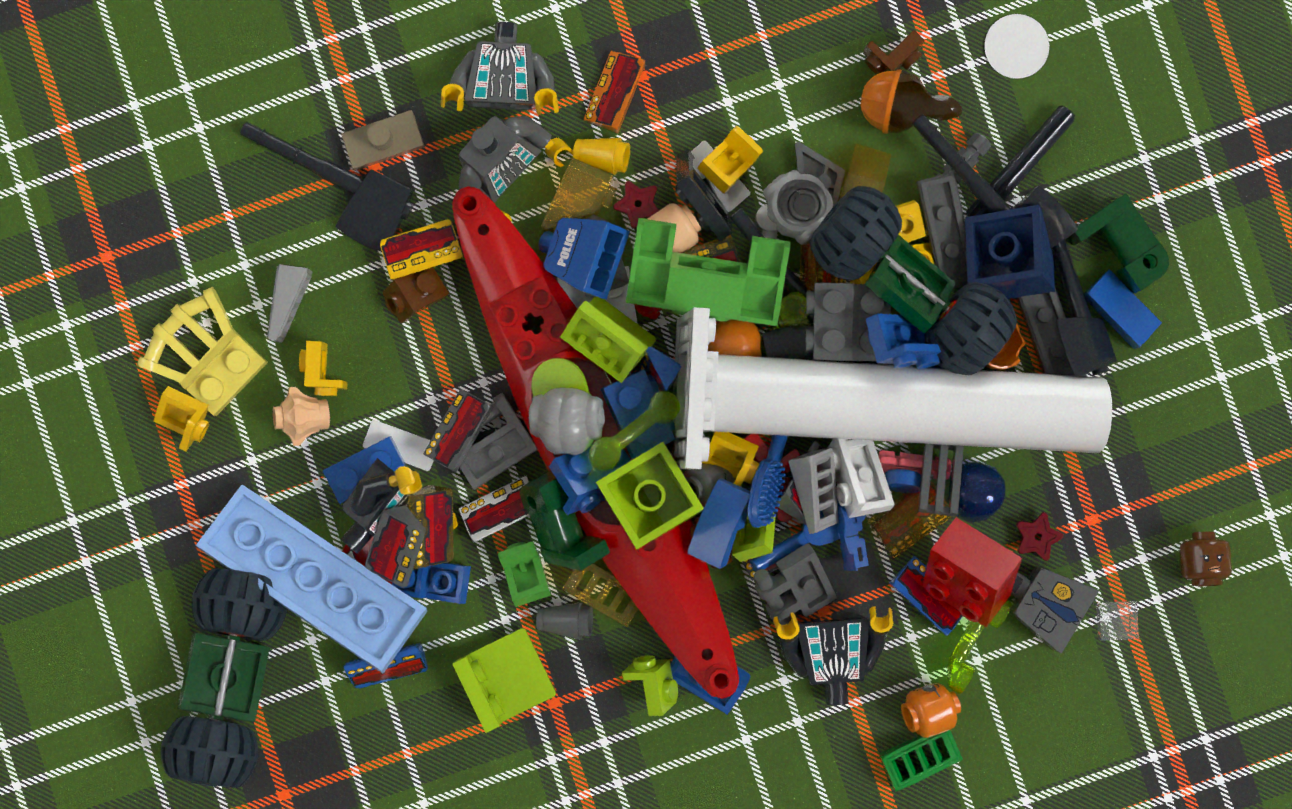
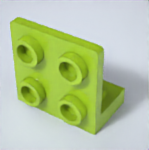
[560,296,656,383]
[452,628,556,733]

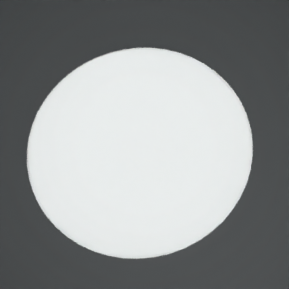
[984,14,1049,79]

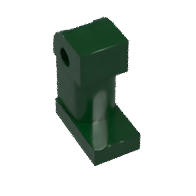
[1068,193,1169,294]
[520,469,610,571]

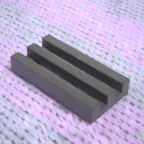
[918,443,964,517]

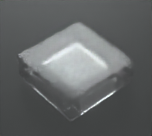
[1096,600,1139,641]

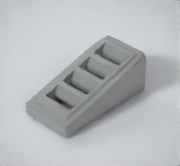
[267,264,313,343]
[789,447,839,534]

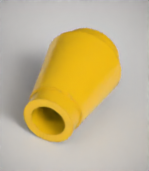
[573,138,630,175]

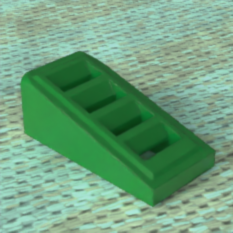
[878,730,963,792]

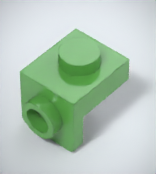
[498,542,551,607]

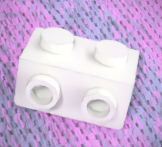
[828,438,895,518]

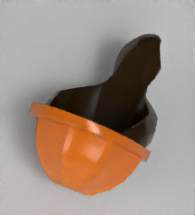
[860,69,962,134]

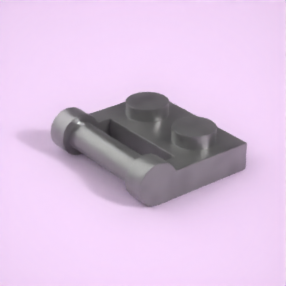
[460,393,537,490]

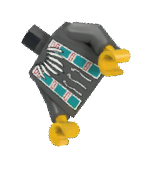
[441,22,559,115]
[458,116,573,222]

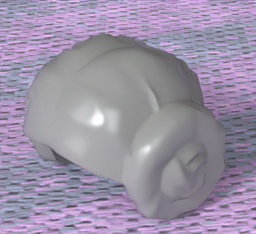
[763,170,834,245]
[529,388,605,455]

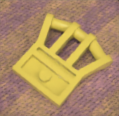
[137,287,268,416]

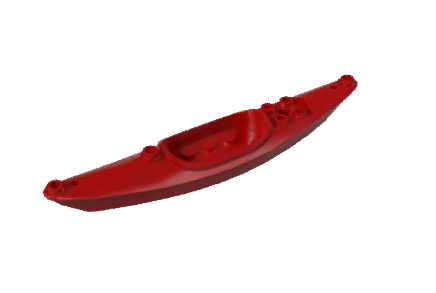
[452,186,739,699]

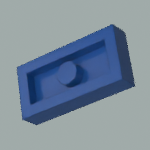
[322,436,407,504]

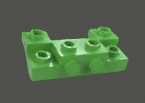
[626,218,790,326]

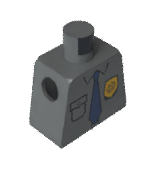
[1008,566,1099,653]

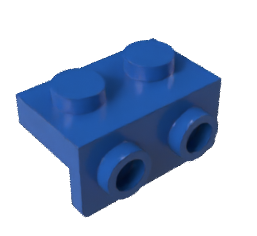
[866,314,941,369]
[600,370,675,459]
[549,436,631,515]

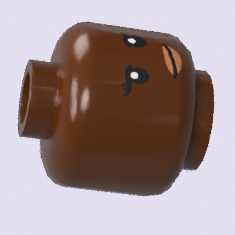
[1179,532,1232,586]

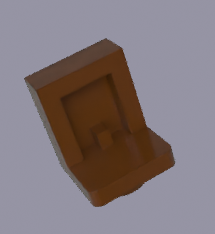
[863,30,925,75]
[383,267,449,323]

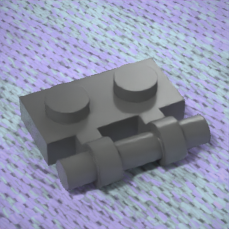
[754,543,837,625]

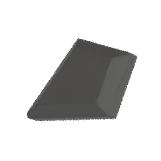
[795,142,845,207]

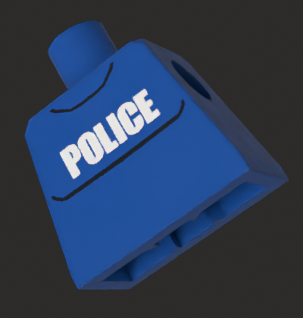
[539,218,630,300]

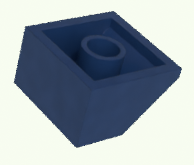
[965,205,1055,299]

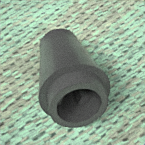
[536,602,593,640]

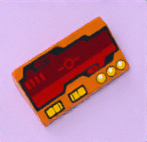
[584,51,645,134]

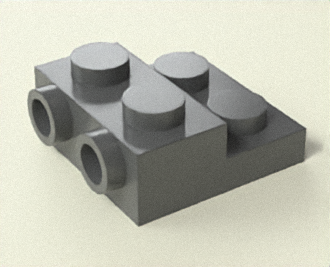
[805,283,891,361]

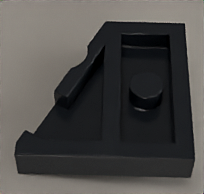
[675,149,733,241]

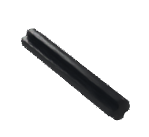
[966,105,1075,217]

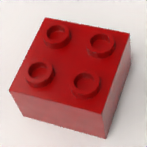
[922,517,1022,628]

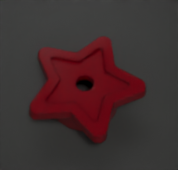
[613,181,659,229]
[1016,512,1063,561]

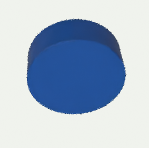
[885,469,921,493]

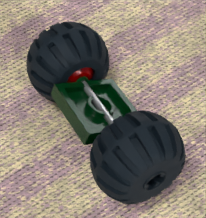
[810,186,1017,375]
[161,569,287,788]

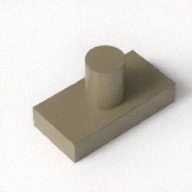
[341,110,425,171]

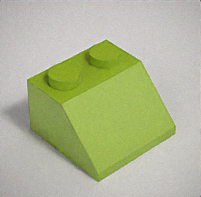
[596,442,704,550]

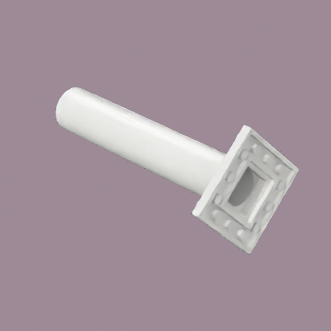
[670,307,1112,469]

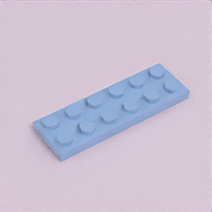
[196,485,427,674]

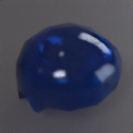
[948,461,1006,522]

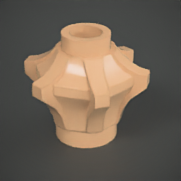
[273,387,330,446]

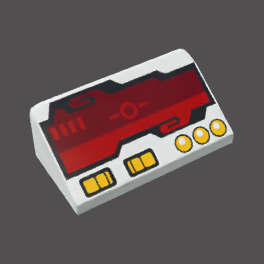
[459,476,529,543]

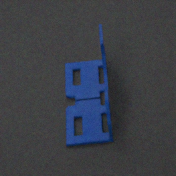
[837,505,869,571]

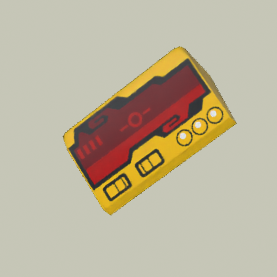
[380,219,463,279]

